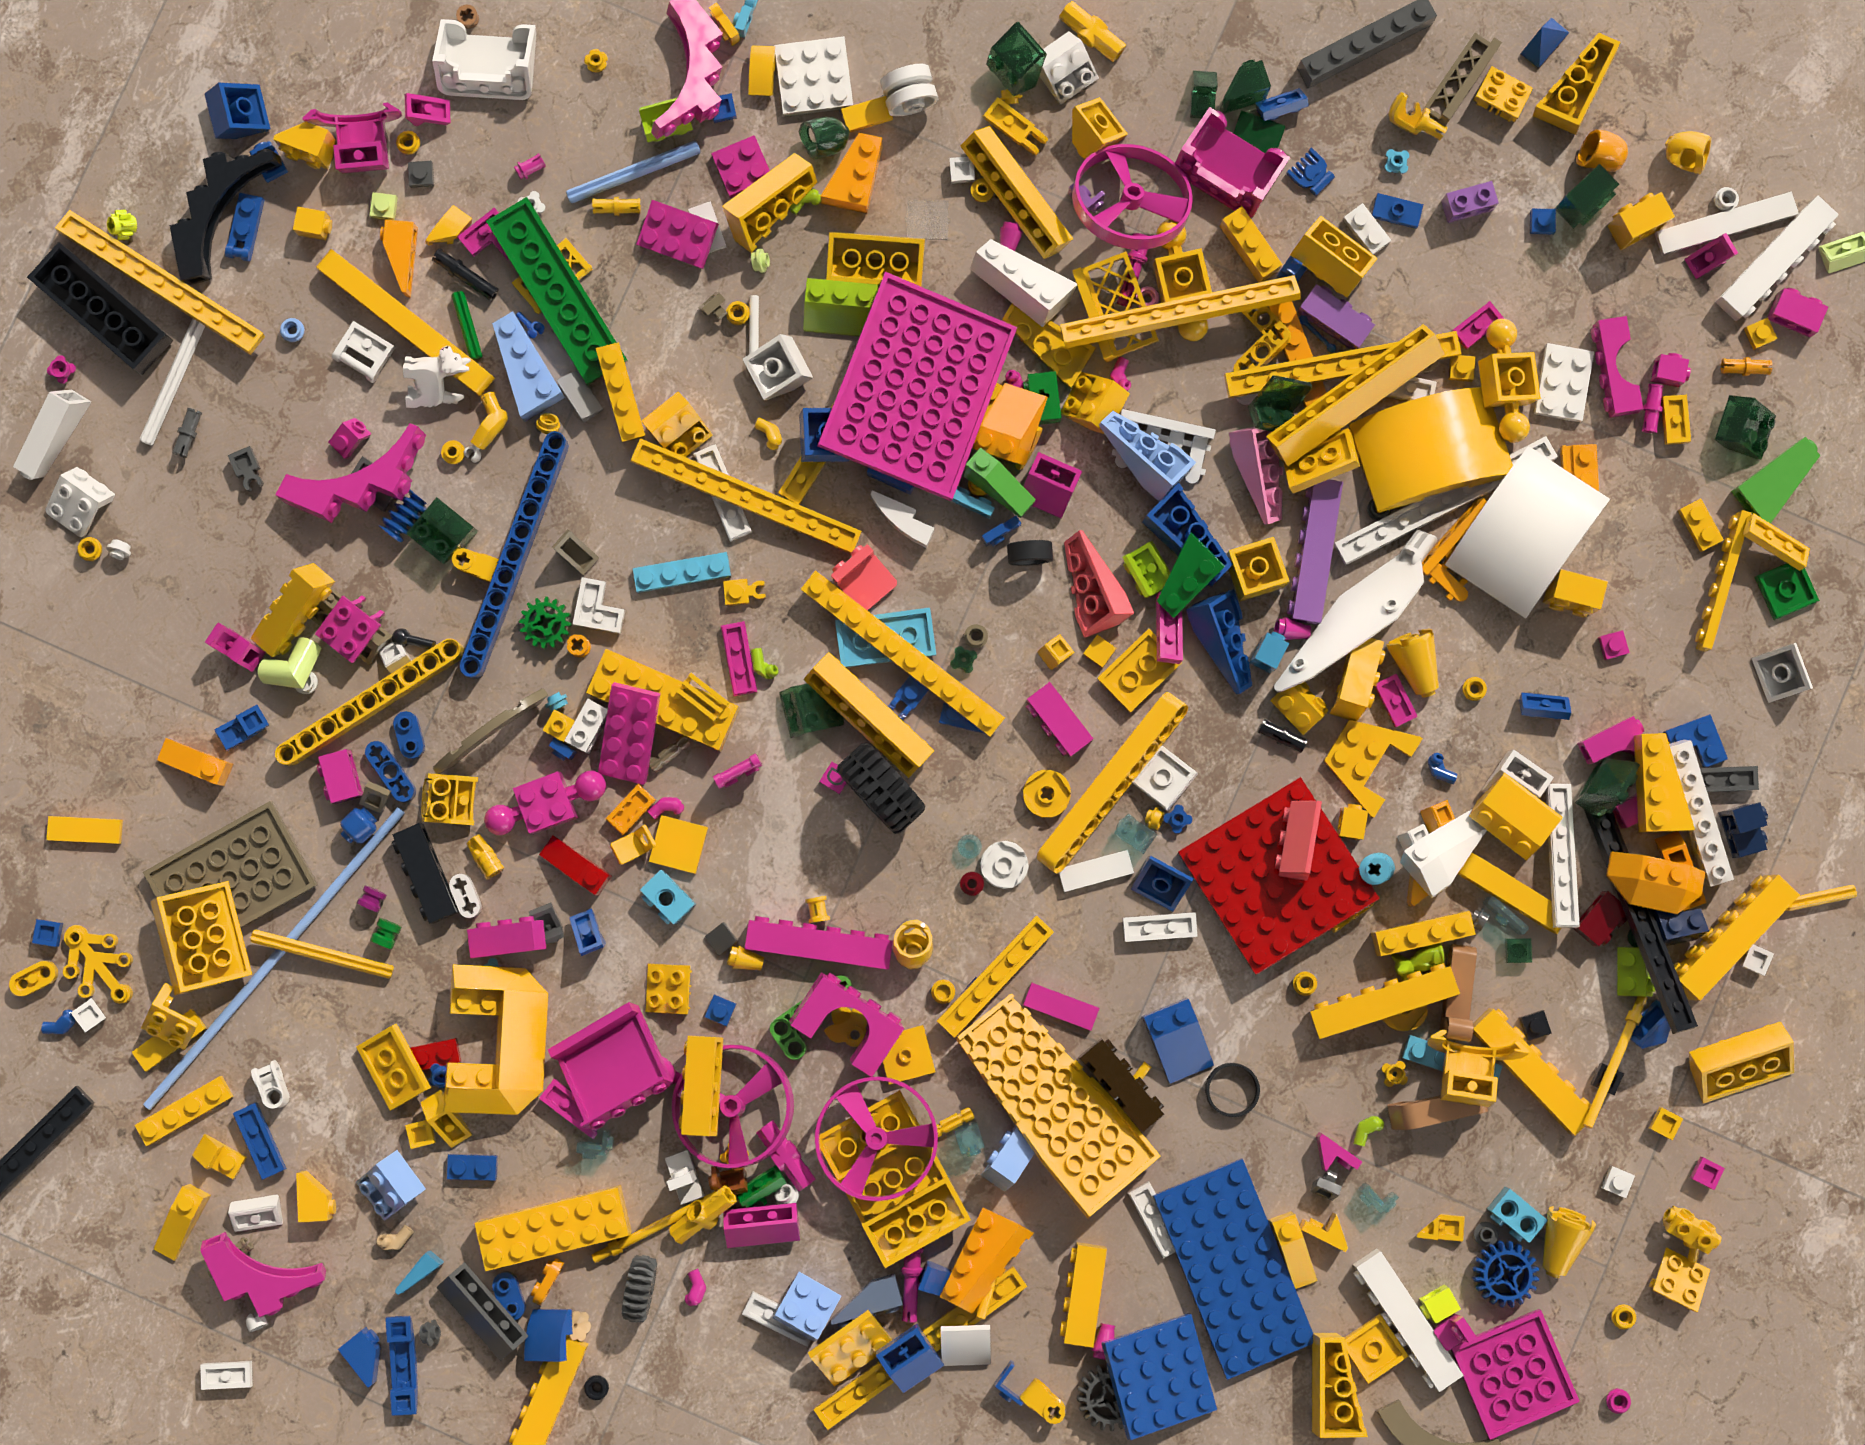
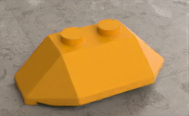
[1606,852,1705,914]

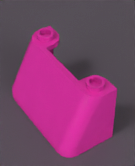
[1175,107,1290,218]

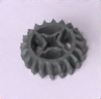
[621,1255,658,1323]
[1077,1363,1124,1431]

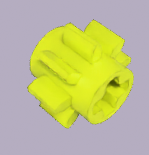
[107,210,137,240]

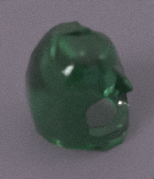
[798,117,850,159]

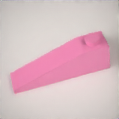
[1229,422,1283,525]

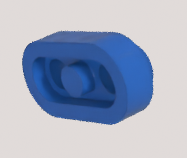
[393,711,425,759]
[492,1271,526,1320]

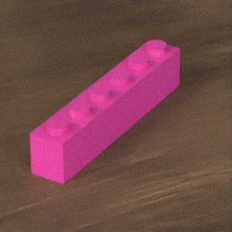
[745,916,893,970]

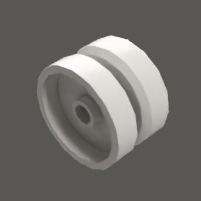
[879,64,939,117]

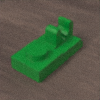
[737,1165,787,1208]

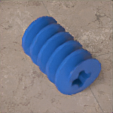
[379,490,429,543]

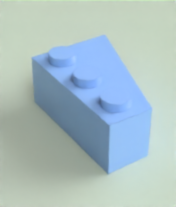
[981,1122,1034,1192]

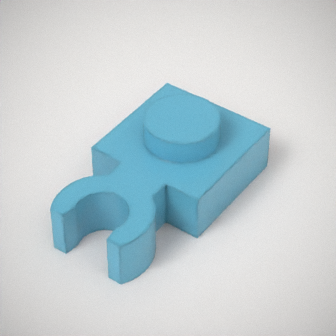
[733,0,758,38]

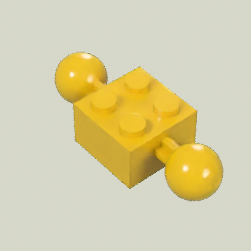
[1153,219,1212,341]
[1478,319,1541,443]

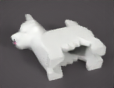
[403,346,471,408]

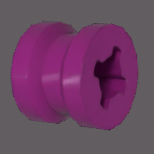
[357,885,387,913]

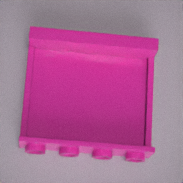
[547,1002,673,1130]

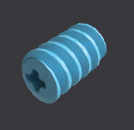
[1359,852,1395,885]

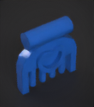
[1286,147,1335,196]

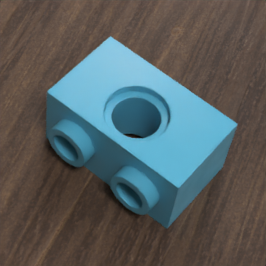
[640,870,696,925]

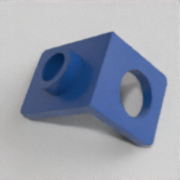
[994,1360,1024,1406]

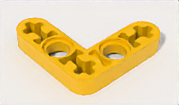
[1233,306,1292,372]

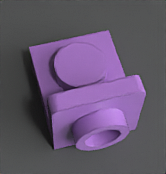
[1068,183,1105,213]

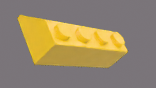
[826,232,925,286]
[1689,1022,1794,1104]

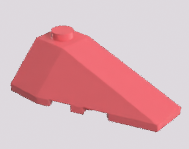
[1064,530,1134,637]

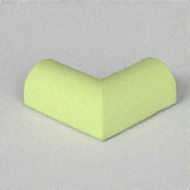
[258,637,322,689]

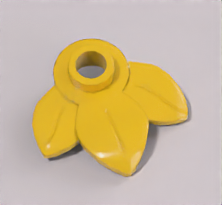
[824,1007,867,1047]

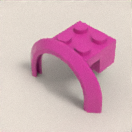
[302,102,402,174]

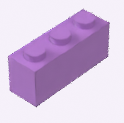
[1297,284,1375,350]

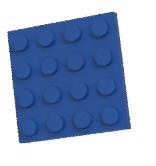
[1101,1314,1217,1440]

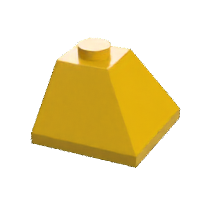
[1072,97,1128,159]

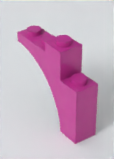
[200,1232,326,1317]

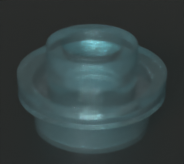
[958,834,982,859]

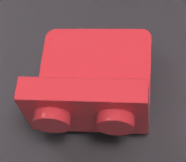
[831,544,897,611]

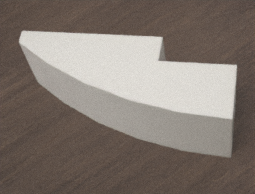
[871,490,934,549]

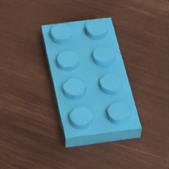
[835,608,936,668]

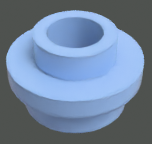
[280,318,305,342]

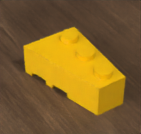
[1329,638,1386,721]

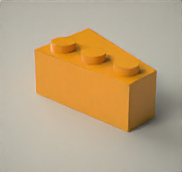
[820,133,883,214]

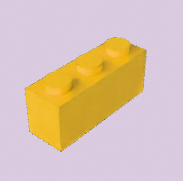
[1220,206,1283,283]

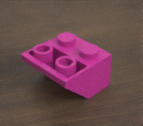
[1023,452,1082,519]

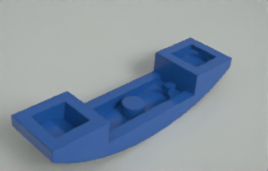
[385,1316,418,1416]

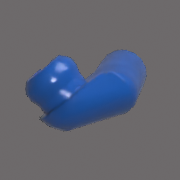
[1428,753,1458,785]
[41,1009,76,1034]

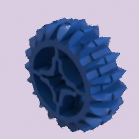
[1472,1240,1539,1308]

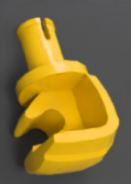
[1388,92,1448,141]

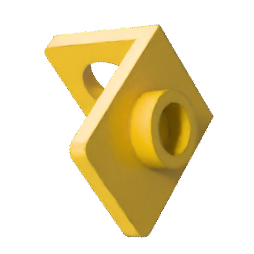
[610,825,656,865]

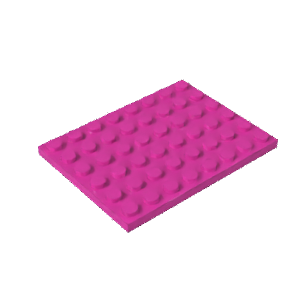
[817,272,1017,501]

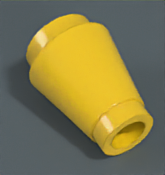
[727,945,764,971]

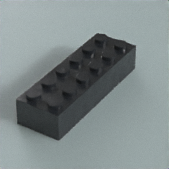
[27,242,173,375]

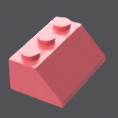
[1275,801,1322,881]

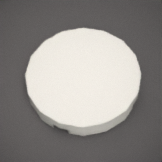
[980,841,1029,889]

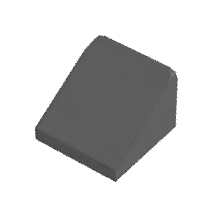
[705,922,738,956]

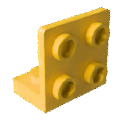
[141,983,198,1050]

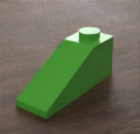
[964,448,1036,518]

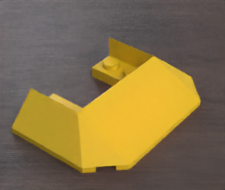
[443,964,548,1115]

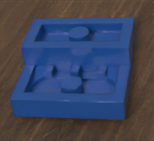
[524,1309,573,1362]

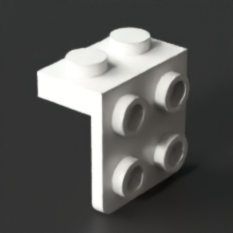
[45,467,115,537]

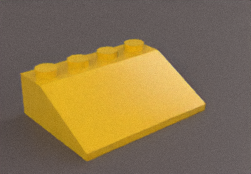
[150,881,252,996]

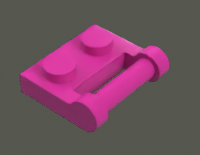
[713,753,762,789]

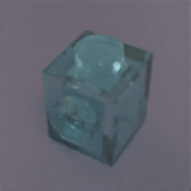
[954,1122,985,1157]

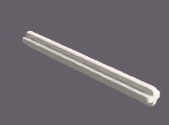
[140,318,205,445]

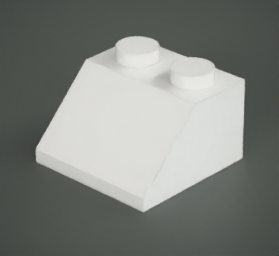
[743,334,813,400]

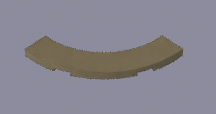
[433,688,548,774]
[1377,1399,1501,1445]

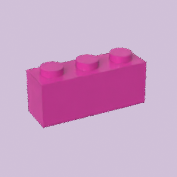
[1026,682,1094,758]
[467,916,546,958]
[723,1203,800,1248]

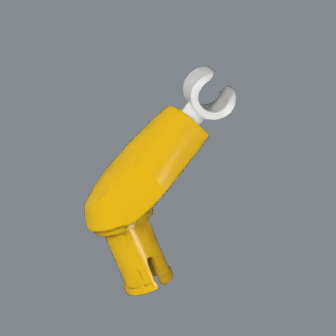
[464,392,508,463]

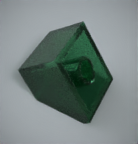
[986,22,1047,96]
[1219,60,1271,114]

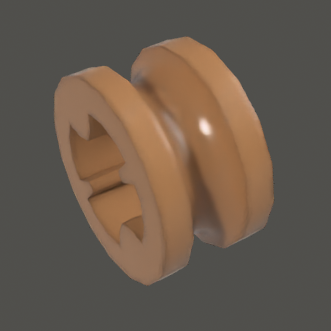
[456,4,479,29]

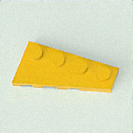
[1002,303,1096,389]

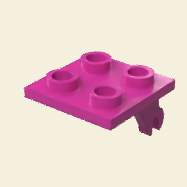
[315,595,385,663]

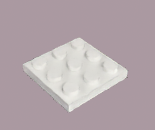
[774,36,853,117]

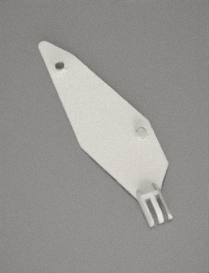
[1274,529,1437,692]

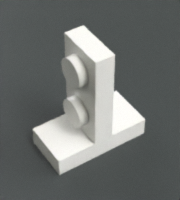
[665,1150,705,1205]

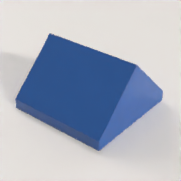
[1131,856,1194,912]

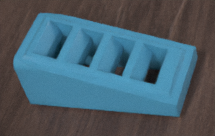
[395,1250,444,1295]

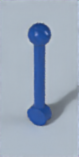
[1299,315,1336,353]

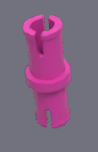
[1642,384,1664,434]

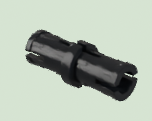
[1258,718,1308,753]

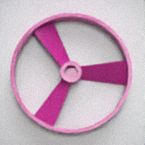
[1072,144,1192,250]
[672,1045,794,1168]
[815,1077,938,1201]

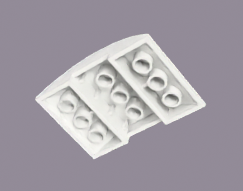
[1445,446,1610,619]

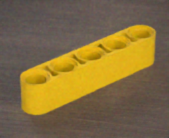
[1458,853,1561,935]

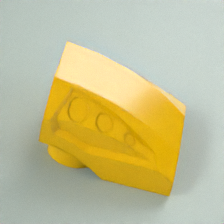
[421,773,478,825]

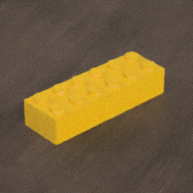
[586,649,740,752]
[1674,874,1800,1001]
[474,1185,632,1271]

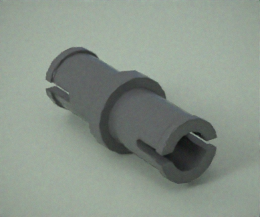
[172,408,202,458]

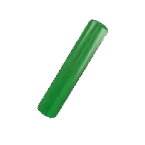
[451,291,483,360]

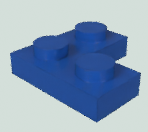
[1663,714,1728,768]

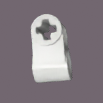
[251,1060,290,1109]

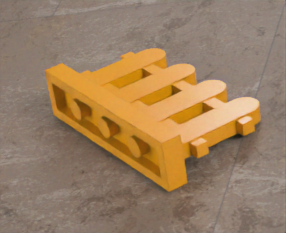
[1422,498,1487,601]

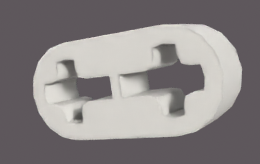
[449,874,482,918]

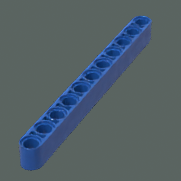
[460,431,569,679]

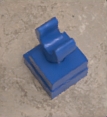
[1276,256,1307,283]

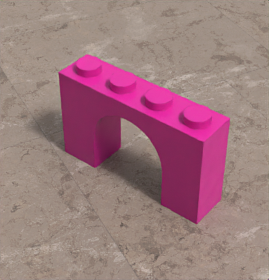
[1577,716,1644,829]
[789,972,904,1077]

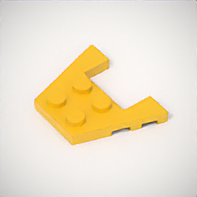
[1323,720,1423,818]

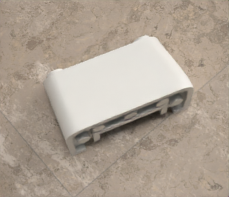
[432,19,536,100]

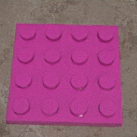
[1451,1309,1580,1440]

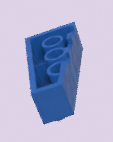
[1142,482,1233,588]

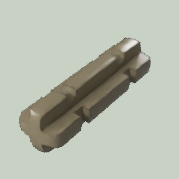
[649,735,691,773]

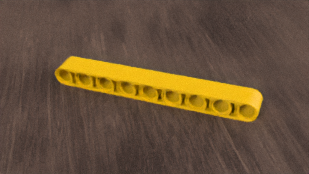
[316,249,495,397]
[275,639,464,766]
[1037,692,1188,874]

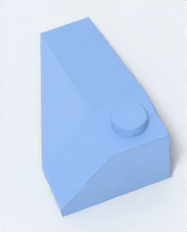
[1099,411,1196,502]

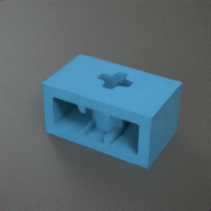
[1249,632,1289,674]

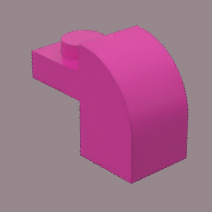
[205,622,266,672]

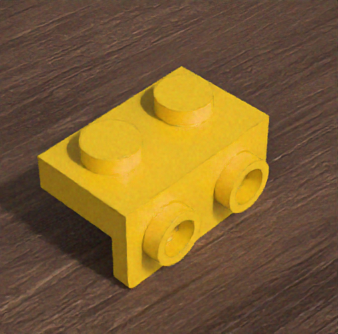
[1270,682,1328,735]

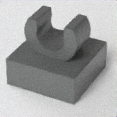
[1310,1170,1342,1201]

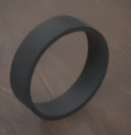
[1205,1063,1260,1117]

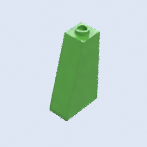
[1731,437,1820,523]

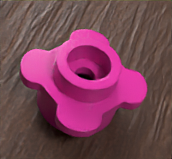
[47,355,76,384]

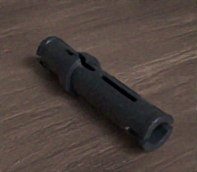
[432,248,499,301]

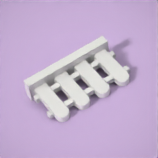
[1111,409,1216,483]

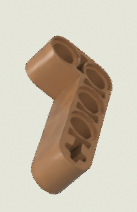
[1440,944,1477,1042]
[1387,1095,1489,1130]

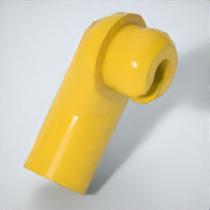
[754,417,782,450]

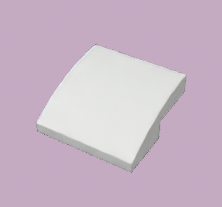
[941,1325,991,1366]

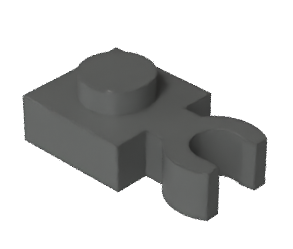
[228,446,264,492]

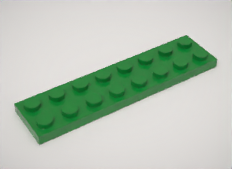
[486,197,628,386]

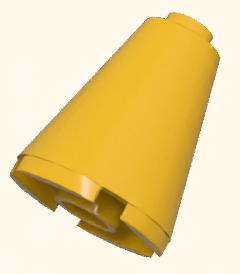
[1386,628,1439,698]
[1542,1206,1596,1278]

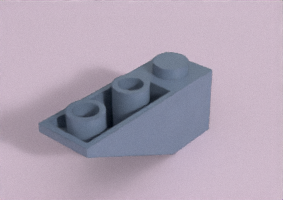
[831,1273,903,1327]

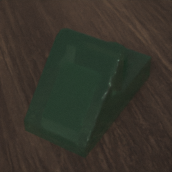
[1190,70,1218,119]

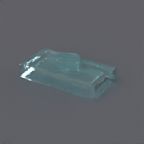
[1482,896,1529,935]

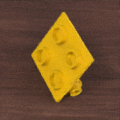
[1473,66,1533,122]
[645,964,692,1014]
[1649,1247,1710,1313]

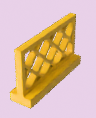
[1072,251,1159,363]

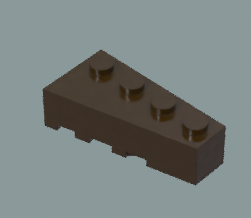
[1079,1038,1164,1133]

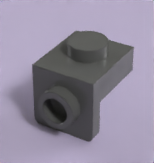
[529,902,564,944]

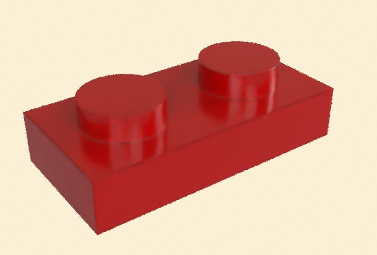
[410,1038,462,1070]

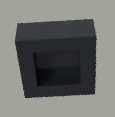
[1519,1010,1552,1041]
[1590,1063,1625,1096]

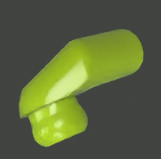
[789,188,821,215]
[750,648,779,679]
[1353,1116,1384,1147]

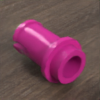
[514,153,546,180]

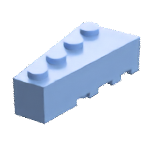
[492,311,565,422]

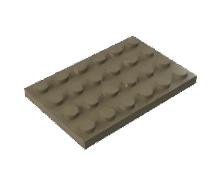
[143,801,318,928]

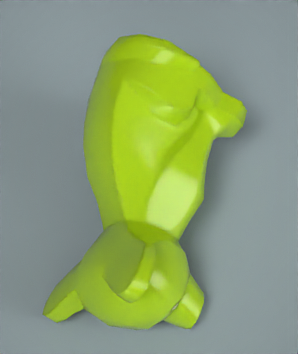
[1391,943,1444,981]

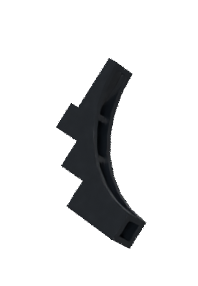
[169,149,282,285]

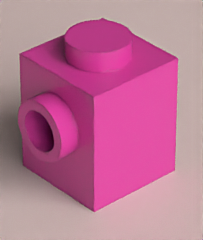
[1650,353,1691,387]

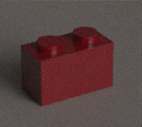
[1572,891,1627,947]

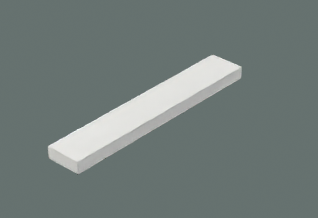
[1654,191,1799,255]
[1545,784,1580,928]

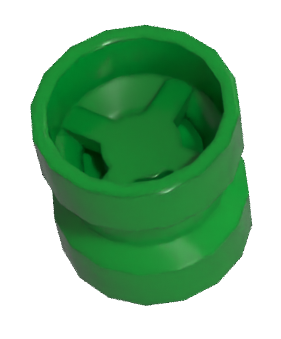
[370,918,402,949]

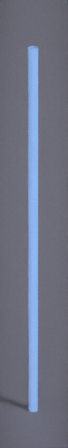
[143,807,405,1110]

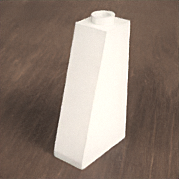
[13,390,91,480]

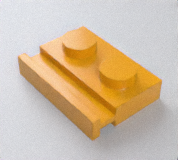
[1560,444,1599,492]

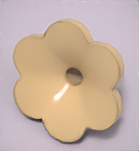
[568,1311,591,1341]

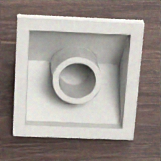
[1751,643,1813,703]

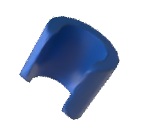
[516,312,545,338]

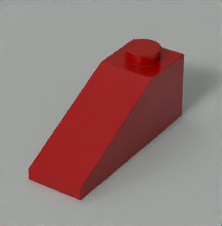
[539,835,612,896]

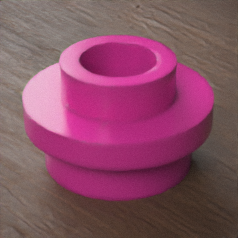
[1606,1388,1631,1414]

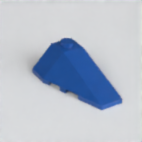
[1186,589,1252,695]

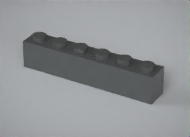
[1297,0,1437,89]

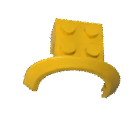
[1427,1030,1529,1107]

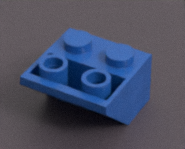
[876,1324,944,1393]

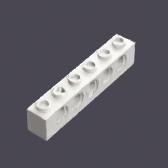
[1669,739,1734,887]

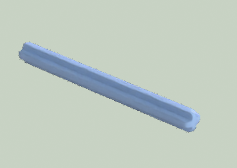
[566,141,700,203]

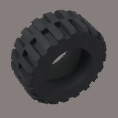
[836,743,925,834]

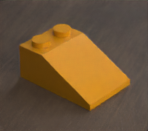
[973,383,1048,465]

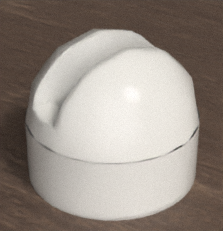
[246,1312,268,1332]

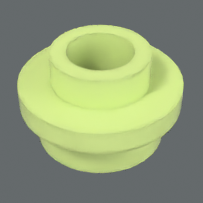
[751,249,770,273]

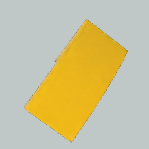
[748,45,775,96]

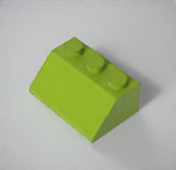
[803,278,878,337]

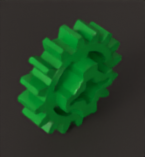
[519,597,572,649]

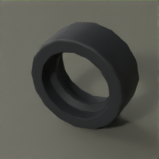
[1007,540,1053,566]

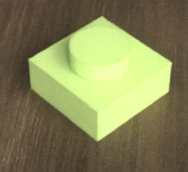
[370,192,398,220]

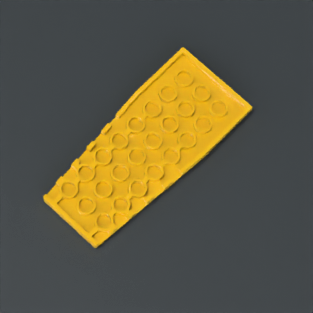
[956,994,1161,1219]

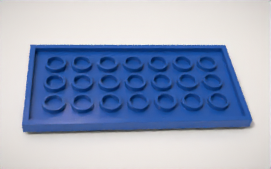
[1153,1158,1313,1380]

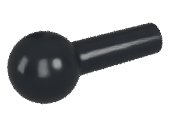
[392,628,436,649]

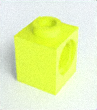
[1419,1284,1461,1324]

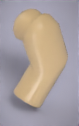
[376,1225,414,1250]

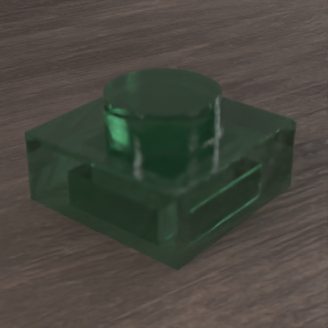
[1505,938,1532,963]

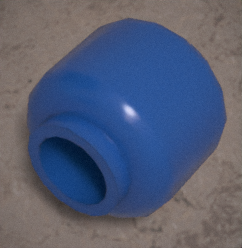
[340,808,377,844]

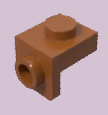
[708,1166,748,1195]

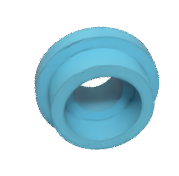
[545,692,568,712]

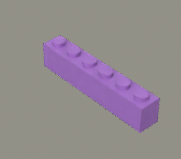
[1287,479,1343,625]

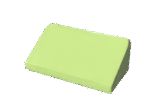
[1819,232,1865,273]

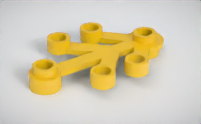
[63,925,133,1004]

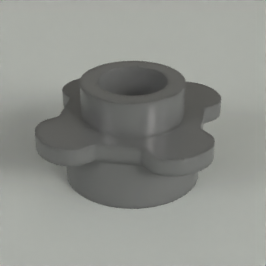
[419,1319,441,1346]

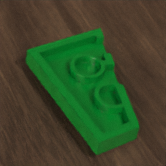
[1157,533,1225,618]

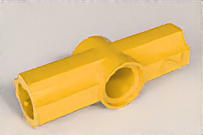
[1059,1,1126,62]
[669,1185,737,1244]

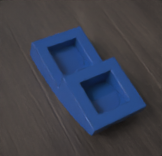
[214,705,269,751]

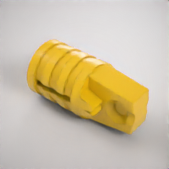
[466,834,505,880]

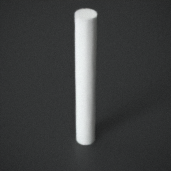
[749,295,759,354]

